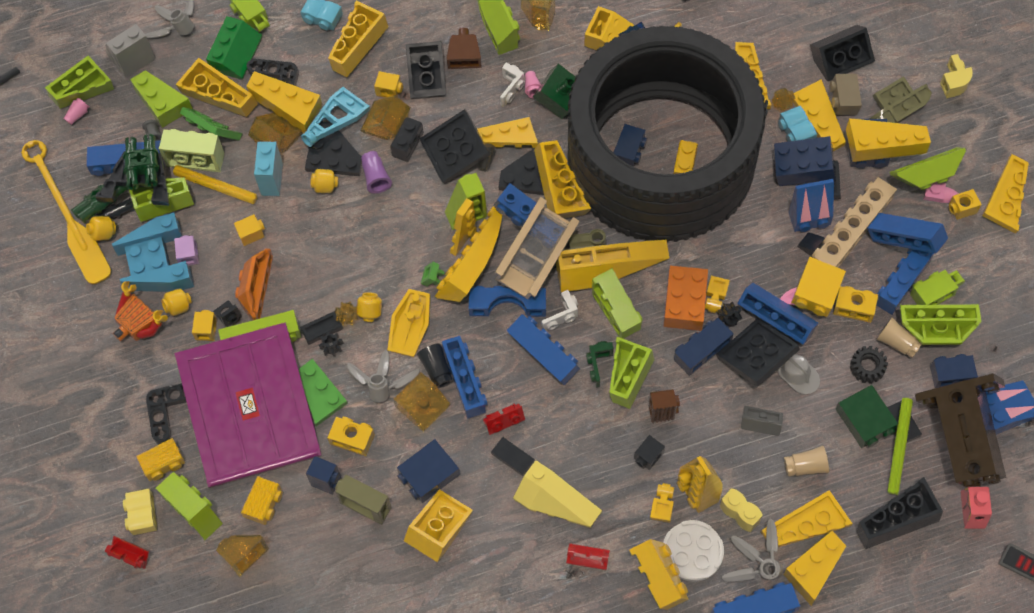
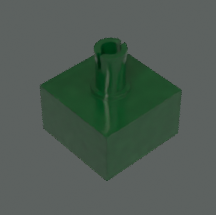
[533,63,576,119]

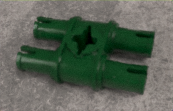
[123,134,159,190]
[71,185,129,223]

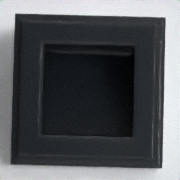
[797,232,825,256]

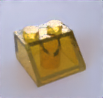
[521,0,555,31]
[360,95,411,140]
[248,112,303,153]
[393,372,451,432]
[216,535,269,577]

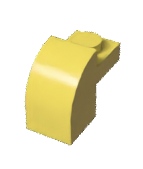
[940,54,973,98]

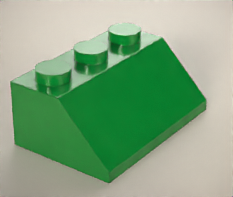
[206,16,263,80]

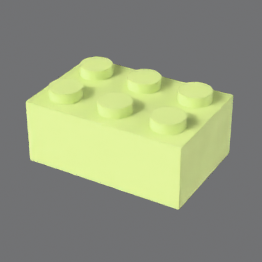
[159,129,225,172]

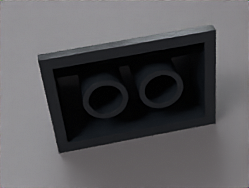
[810,25,875,81]

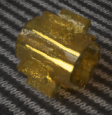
[771,88,796,110]
[335,301,358,326]

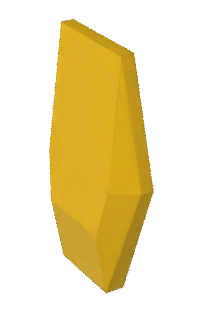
[387,289,430,357]

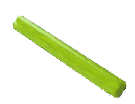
[888,398,913,495]

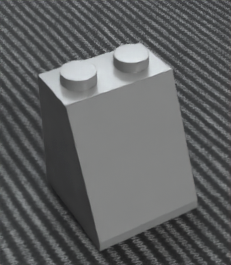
[106,24,155,78]

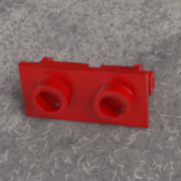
[483,403,525,435]
[105,536,149,569]
[566,543,610,570]

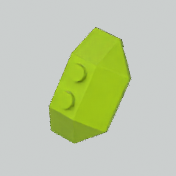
[890,147,966,190]
[900,304,982,345]

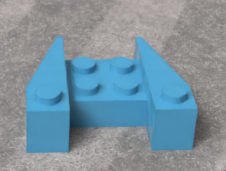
[112,213,194,292]

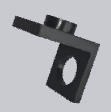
[213,300,242,327]

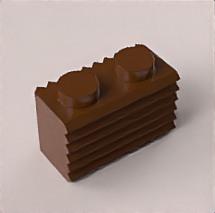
[648,389,680,424]

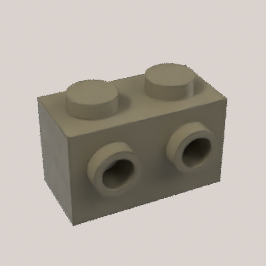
[829,74,862,115]

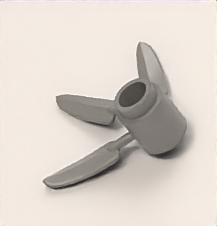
[145,0,194,39]
[347,350,420,403]
[722,519,783,582]

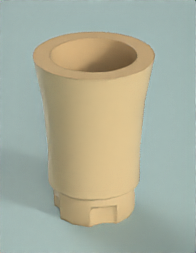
[877,318,922,358]
[784,446,829,476]

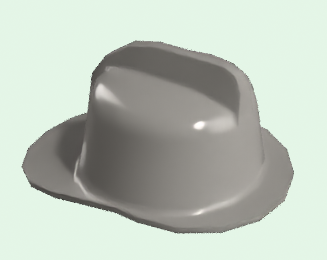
[777,354,820,395]

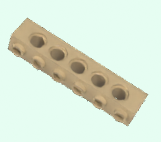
[812,177,897,268]

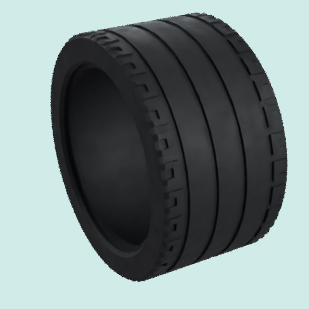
[568,26,766,242]

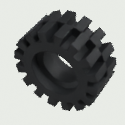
[850,346,888,384]

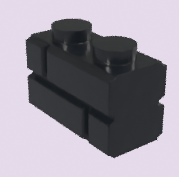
[390,117,424,162]

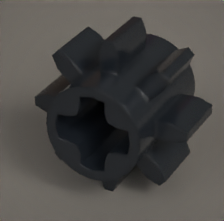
[718,302,742,327]
[319,332,343,357]

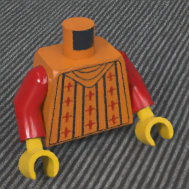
[113,281,168,342]

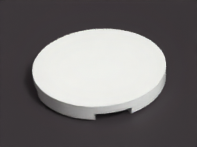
[663,520,724,582]

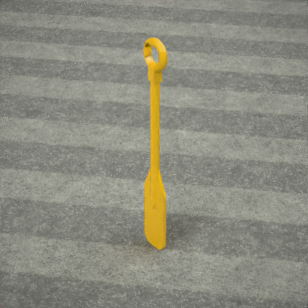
[21,140,111,284]

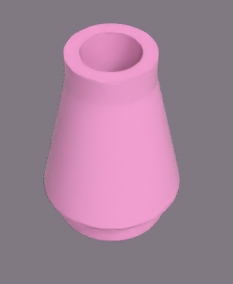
[525,71,541,98]
[63,98,89,125]

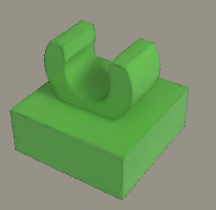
[421,262,445,286]

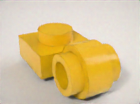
[705,275,730,313]
[650,483,674,523]

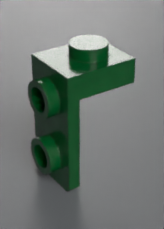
[586,341,614,388]

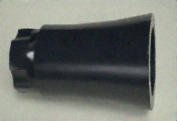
[417,343,453,389]

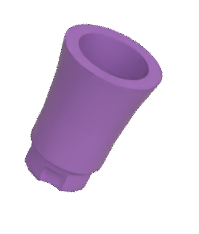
[361,151,392,193]

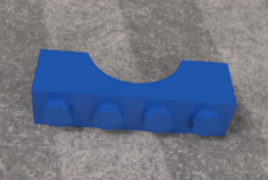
[469,286,546,317]

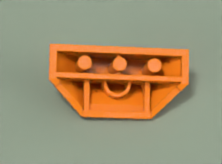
[235,248,273,321]

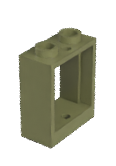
[335,475,392,525]

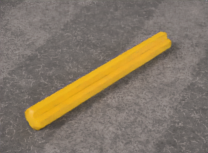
[173,165,257,204]

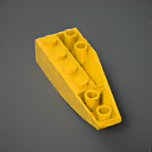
[435,206,502,302]
[556,240,669,293]
[677,456,723,513]

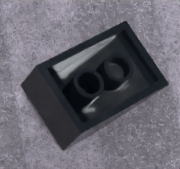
[405,41,446,98]

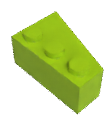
[609,337,655,409]

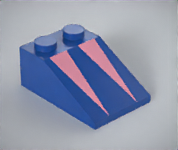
[788,179,834,232]
[986,380,1034,435]

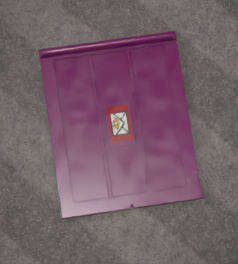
[174,322,322,488]

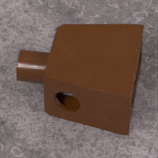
[447,28,482,69]

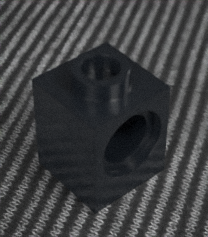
[634,435,665,471]

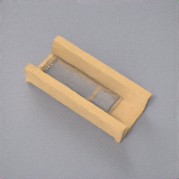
[495,197,579,299]

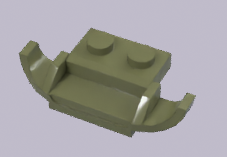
[869,76,932,123]

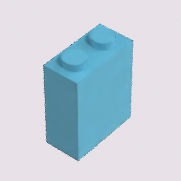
[254,142,283,196]

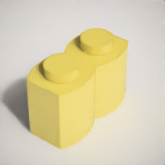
[720,488,762,532]
[123,489,157,535]

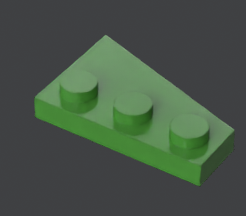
[180,107,242,140]
[298,359,348,427]

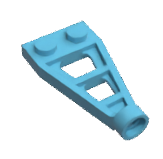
[301,87,370,147]

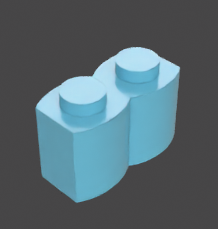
[300,0,343,30]
[778,106,817,142]

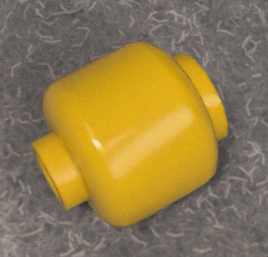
[310,169,338,194]
[86,216,116,241]
[161,289,192,316]
[357,292,382,322]

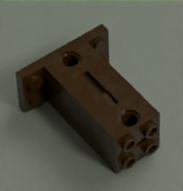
[915,373,1007,487]

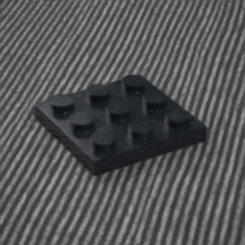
[419,109,491,184]
[716,318,800,387]

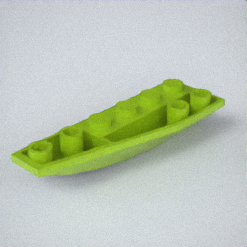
[477,0,520,55]

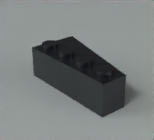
[856,477,943,549]

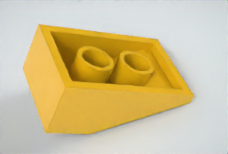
[404,489,473,562]

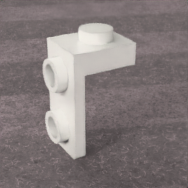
[500,62,525,107]
[541,290,578,330]

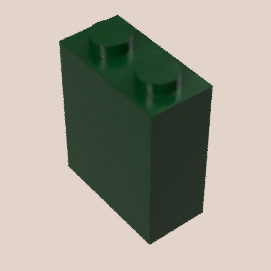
[835,385,898,449]

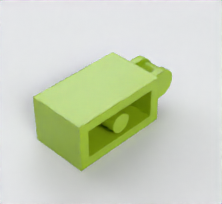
[229,0,270,32]
[910,270,965,305]

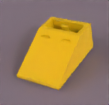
[584,6,639,50]

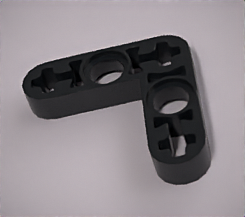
[247,59,299,86]
[146,383,187,444]

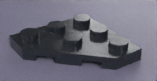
[305,121,362,176]
[498,144,560,195]

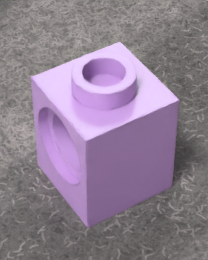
[174,235,199,265]

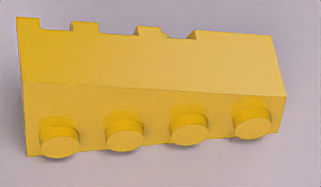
[328,0,388,77]
[176,58,258,117]
[246,71,323,133]
[846,118,931,162]
[534,140,591,218]

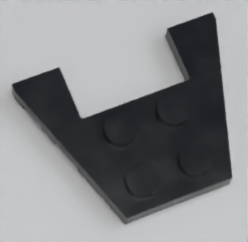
[96,151,170,206]

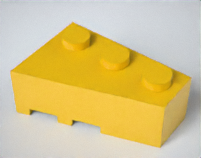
[783,531,846,606]
[629,539,689,610]

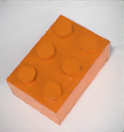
[664,265,708,331]

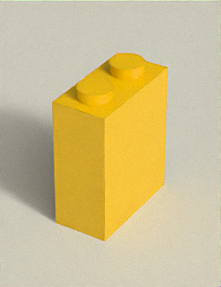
[791,257,846,317]

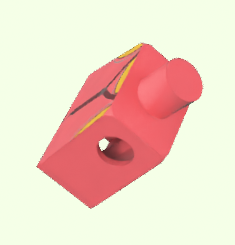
[961,487,992,529]

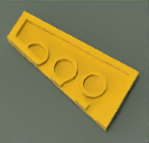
[761,490,853,547]

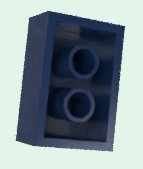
[774,136,835,186]

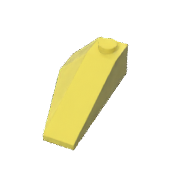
[513,461,602,528]

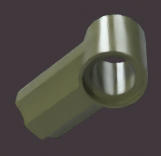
[569,229,607,250]

